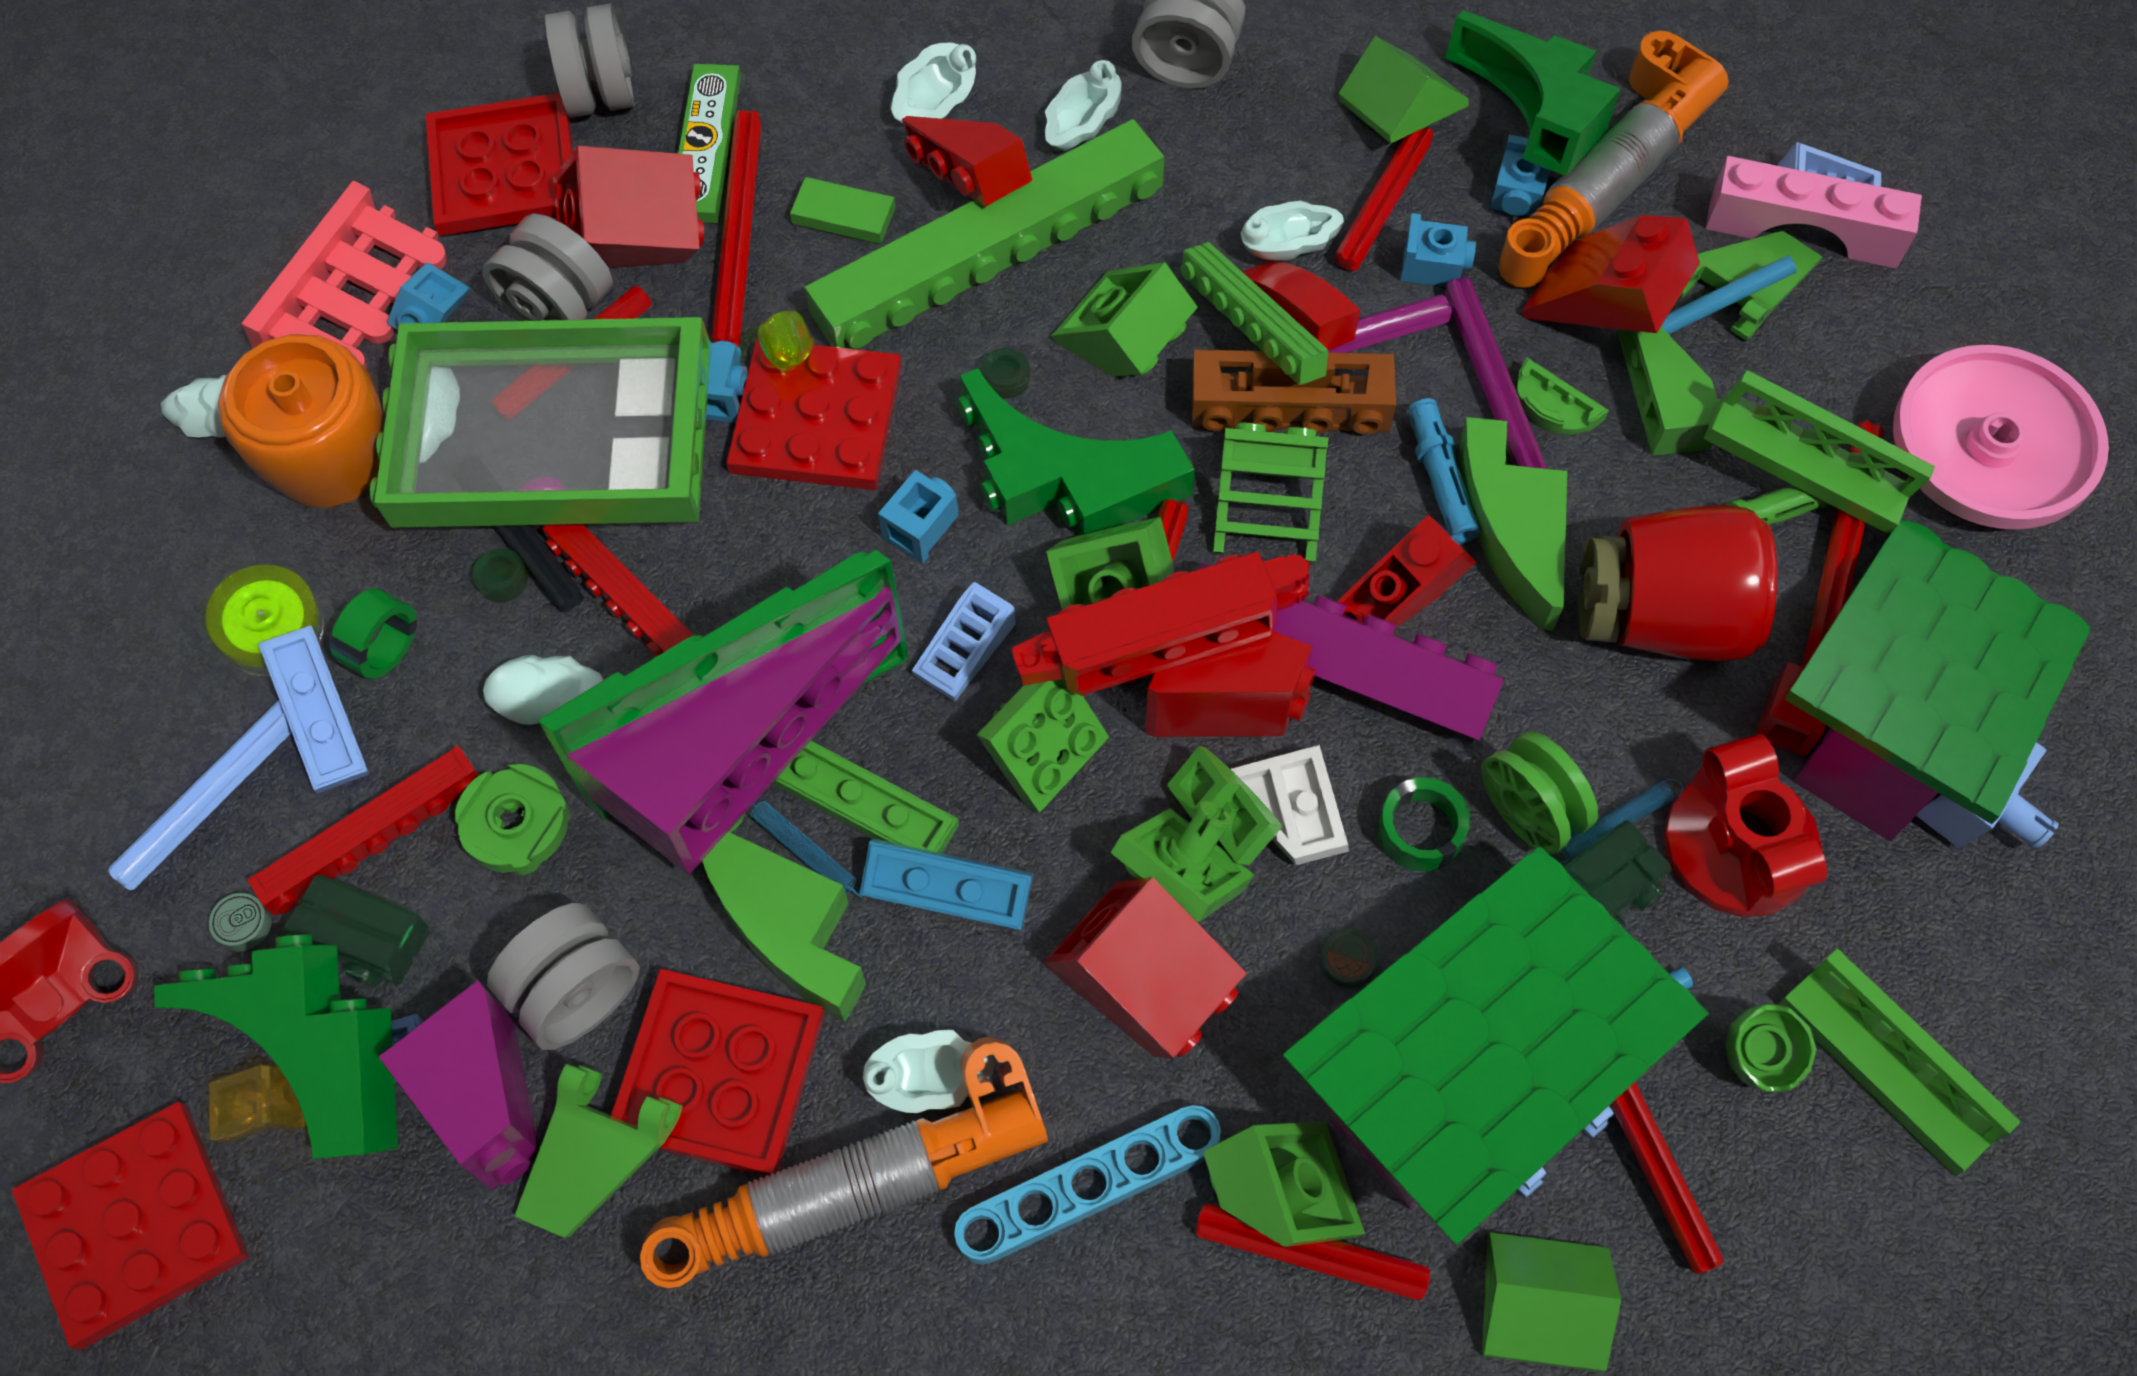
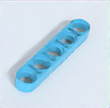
[954,1105,1221,1265]

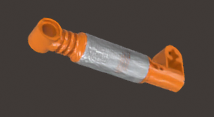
[1498,31,1729,288]
[640,1037,1048,1288]

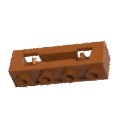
[1191,350,1396,435]

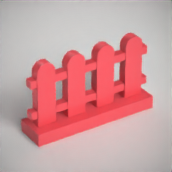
[241,180,447,370]

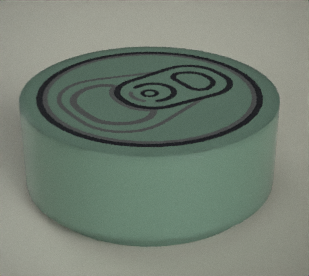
[209,893,272,952]

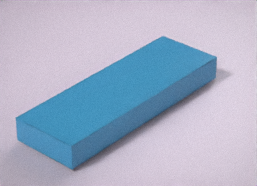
[859,839,1034,930]

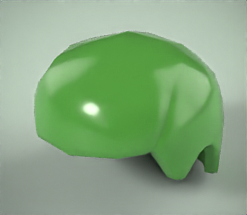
[1724,1004,1817,1092]

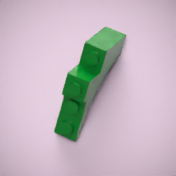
[1445,10,1621,176]
[956,368,1195,535]
[154,934,398,1159]

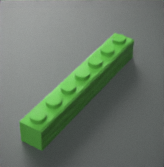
[1181,242,1328,385]

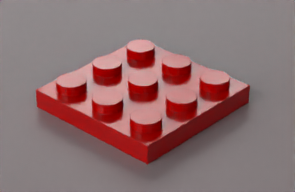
[425,93,574,236]
[726,338,902,491]
[611,969,825,1176]
[12,1101,250,1351]

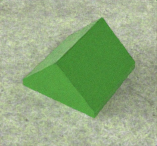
[1339,36,1469,143]
[1482,1232,1621,1373]

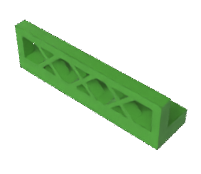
[1703,370,1935,534]
[1778,948,2021,1176]

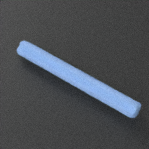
[108,700,292,890]

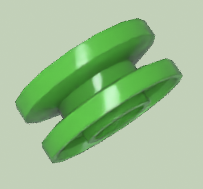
[1481,730,1599,854]

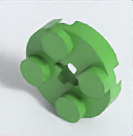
[455,764,570,875]

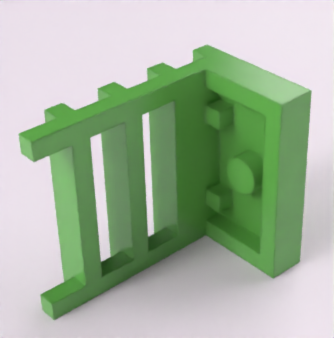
[1213,423,1329,562]

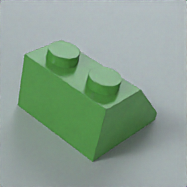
[1051,262,1198,377]
[1046,517,1174,610]

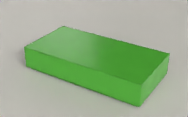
[790,177,896,244]

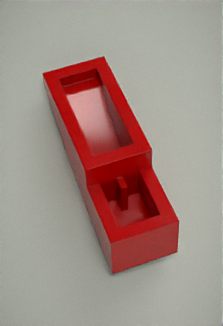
[1242,261,1360,351]

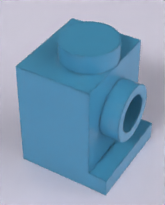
[1490,134,1550,217]
[1400,213,1476,287]
[706,341,748,423]
[878,470,959,564]

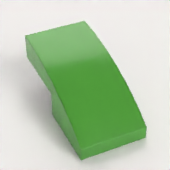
[1167,746,1283,865]

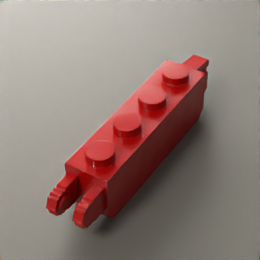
[1012,551,1310,696]

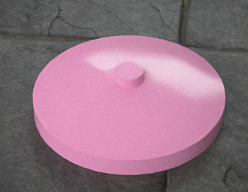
[1893,345,2109,529]

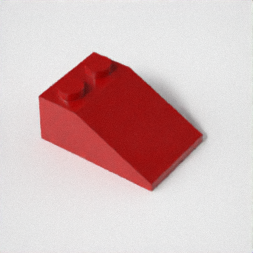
[1522,215,1700,334]

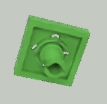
[977,679,1109,813]
[1110,801,1255,923]

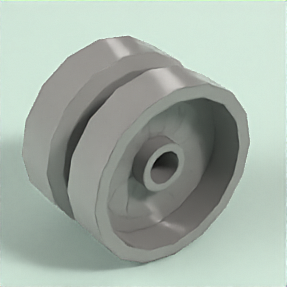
[1132,0,1246,89]
[545,3,635,118]
[482,213,613,321]
[487,903,640,1050]

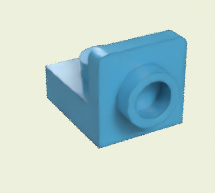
[388,262,470,330]

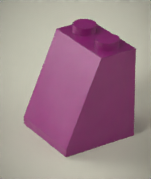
[379,980,539,1190]

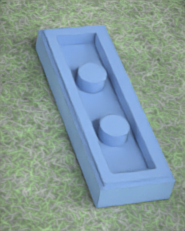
[258,625,369,794]

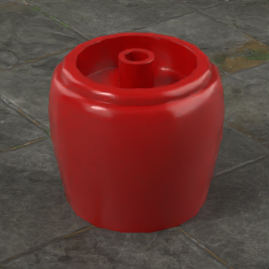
[1617,505,1777,662]

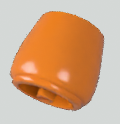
[218,334,385,508]

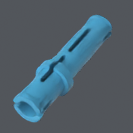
[1406,398,1482,544]

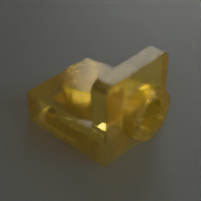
[209,1065,306,1142]

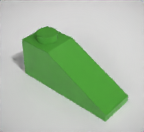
[1617,327,1721,456]

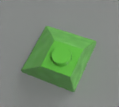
[1203,1121,1365,1247]

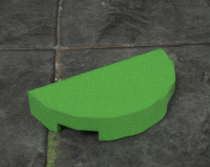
[1516,357,1609,435]

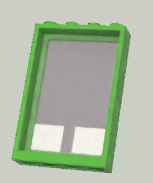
[370,317,711,528]

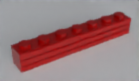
[542,524,694,658]
[247,746,479,916]

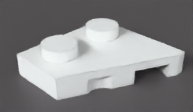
[1231,745,1349,865]

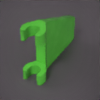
[1680,231,1823,341]
[514,1064,682,1238]

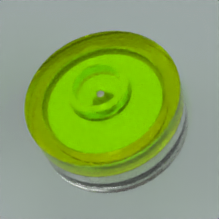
[205,564,324,676]

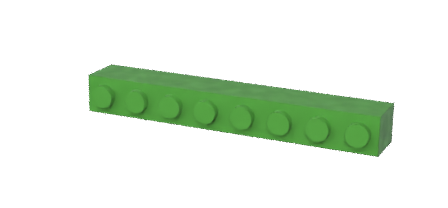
[805,119,1164,349]

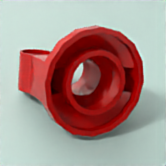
[1663,734,1827,917]
[0,898,139,1083]

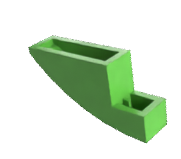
[1458,417,1567,631]
[702,832,866,1023]

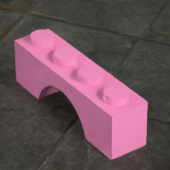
[1705,156,1922,269]

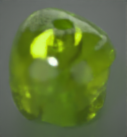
[757,310,814,371]

